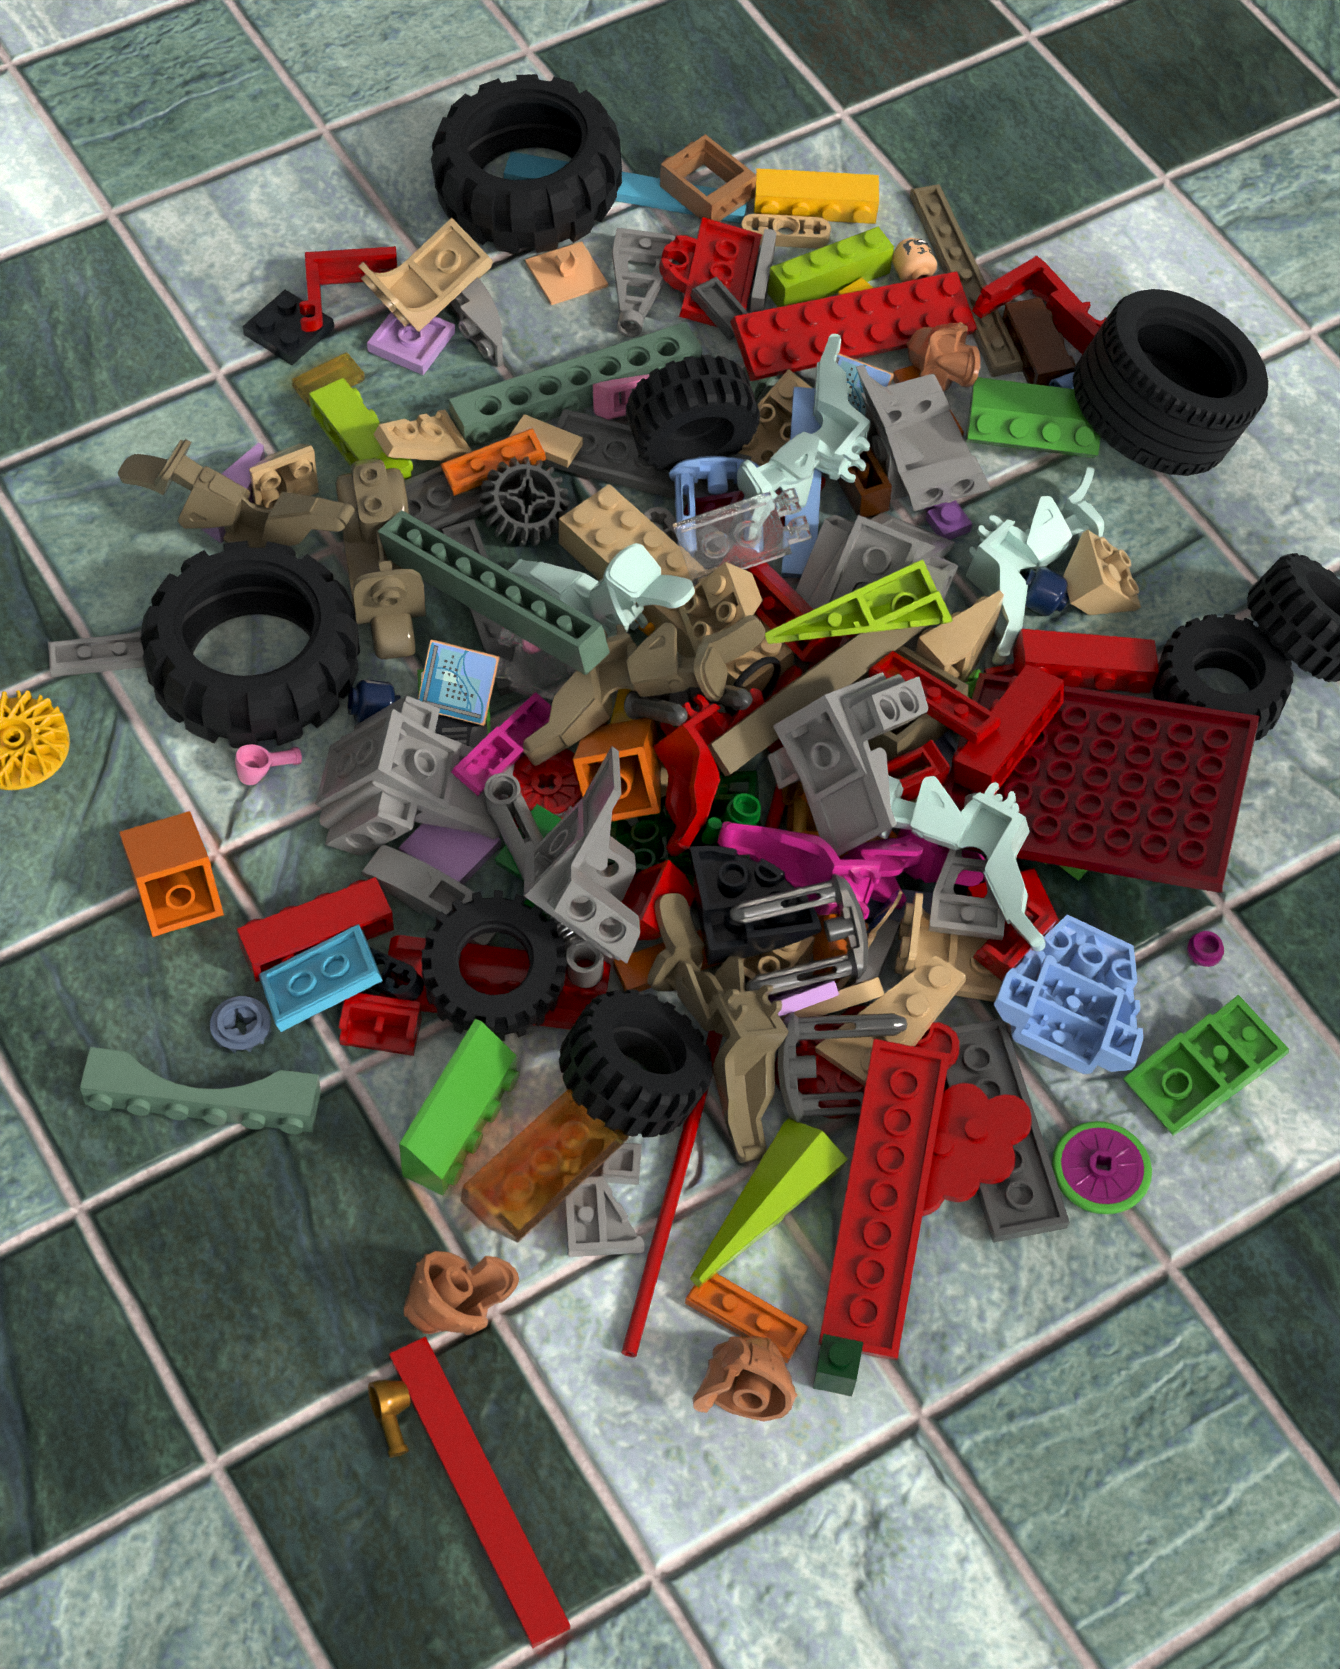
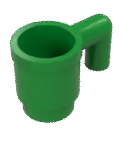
[701,793,761,846]

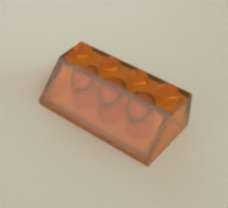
[460,1089,629,1243]

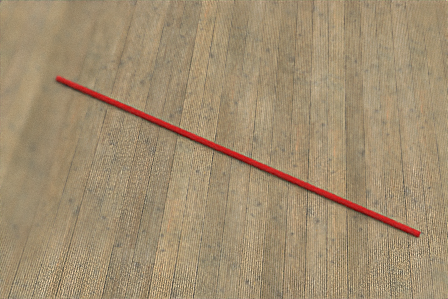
[621,662,815,1357]

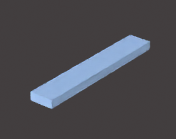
[781,387,822,578]

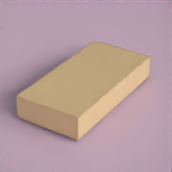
[509,414,583,468]

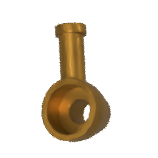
[368,1380,410,1458]

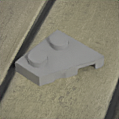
[564,1176,644,1257]

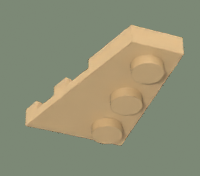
[374,409,472,462]

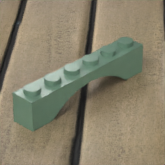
[80,1047,321,1134]

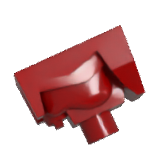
[621,860,695,941]

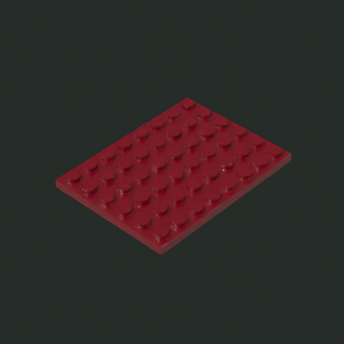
[945,673,1259,893]

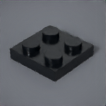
[243,289,334,365]

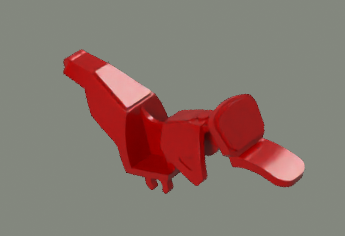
[653,665,802,857]

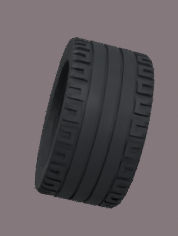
[1073,289,1269,476]

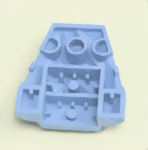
[994,915,1143,1074]

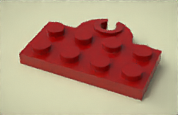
[659,217,762,328]

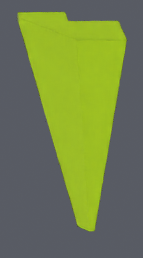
[765,559,953,644]
[690,1118,848,1288]

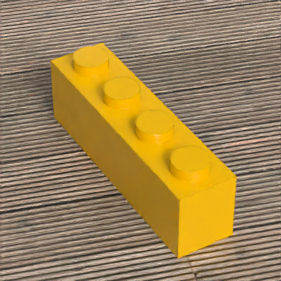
[754,168,879,224]

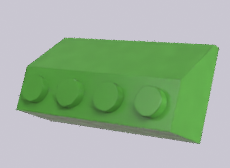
[965,377,1101,458]
[399,1019,520,1196]

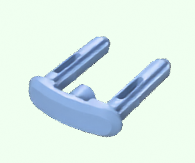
[669,456,765,559]

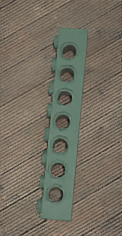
[449,322,702,447]

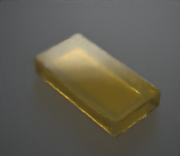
[291,352,365,407]

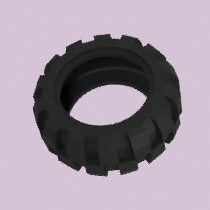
[431,74,622,254]
[140,540,360,748]

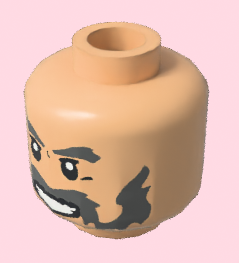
[892,238,937,282]

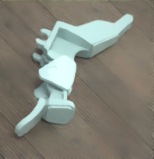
[737,334,870,549]
[966,466,1104,666]
[508,543,695,637]
[878,775,1046,951]

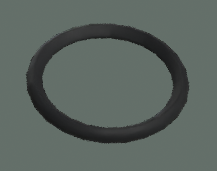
[725,657,781,717]

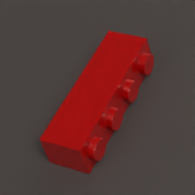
[720,546,843,664]
[1012,629,1159,693]
[952,664,1064,795]
[237,877,394,982]

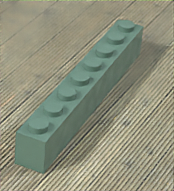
[378,510,610,675]

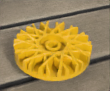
[0,690,70,790]

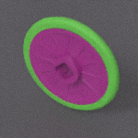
[1052,1121,1152,1214]

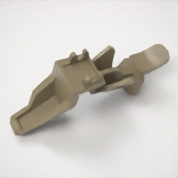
[118,439,355,548]
[523,615,765,765]
[647,893,789,1163]

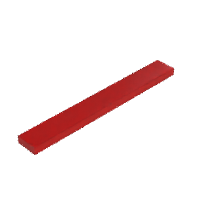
[389,1336,570,1649]

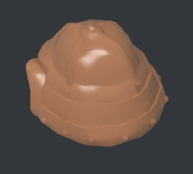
[906,322,980,391]
[404,1251,519,1335]
[692,1336,798,1422]

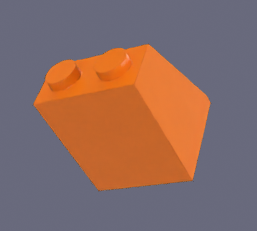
[573,718,661,822]
[119,811,224,937]

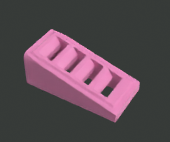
[593,374,649,420]

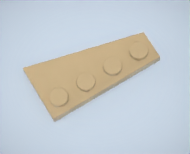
[815,955,966,1086]

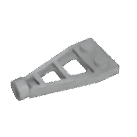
[612,228,676,337]
[928,793,1005,940]

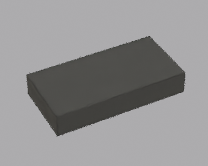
[690,276,748,340]

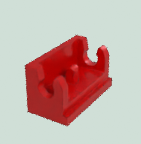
[973,900,1057,981]
[339,993,422,1056]

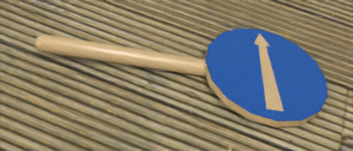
[837,889,903,990]

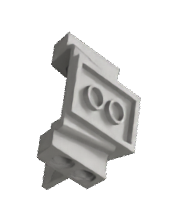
[856,365,991,511]
[795,513,959,651]
[768,672,928,856]
[315,695,514,856]
[524,746,640,963]

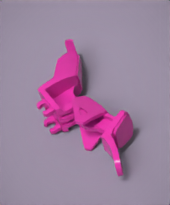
[717,822,985,919]

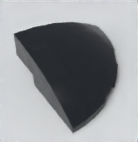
[689,846,822,965]

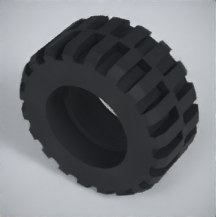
[626,355,760,472]
[1247,553,1340,682]
[1153,614,1294,741]
[559,989,713,1138]

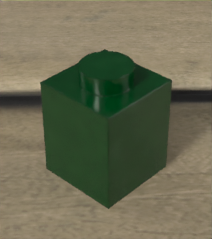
[813,1334,863,1397]

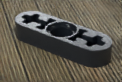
[370,947,424,1001]

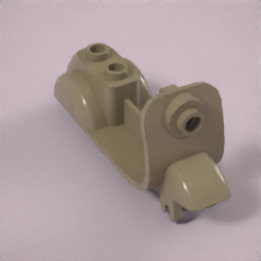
[335,458,426,659]

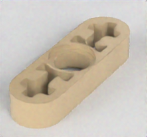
[741,214,831,249]
[780,977,885,1022]

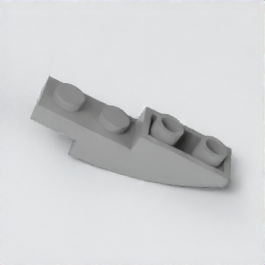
[451,277,503,368]
[361,844,497,946]

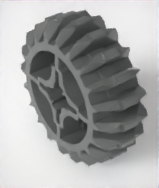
[479,456,570,547]

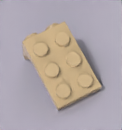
[359,218,493,332]
[894,893,1002,1002]

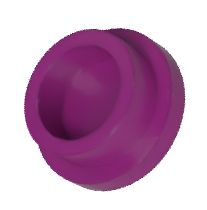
[1187,931,1224,967]

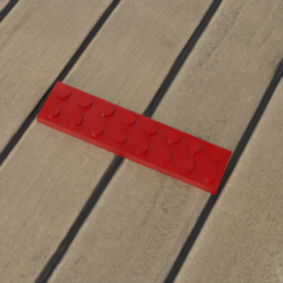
[730,271,977,381]
[818,1039,950,1361]

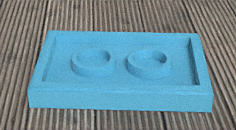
[259,924,383,1032]

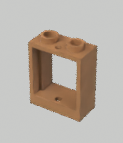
[660,134,757,222]

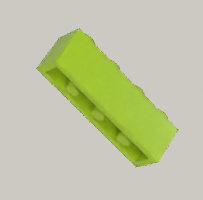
[767,226,894,307]
[309,378,413,481]

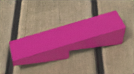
[451,692,552,796]

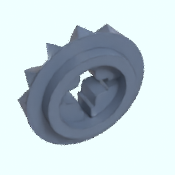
[210,996,271,1054]

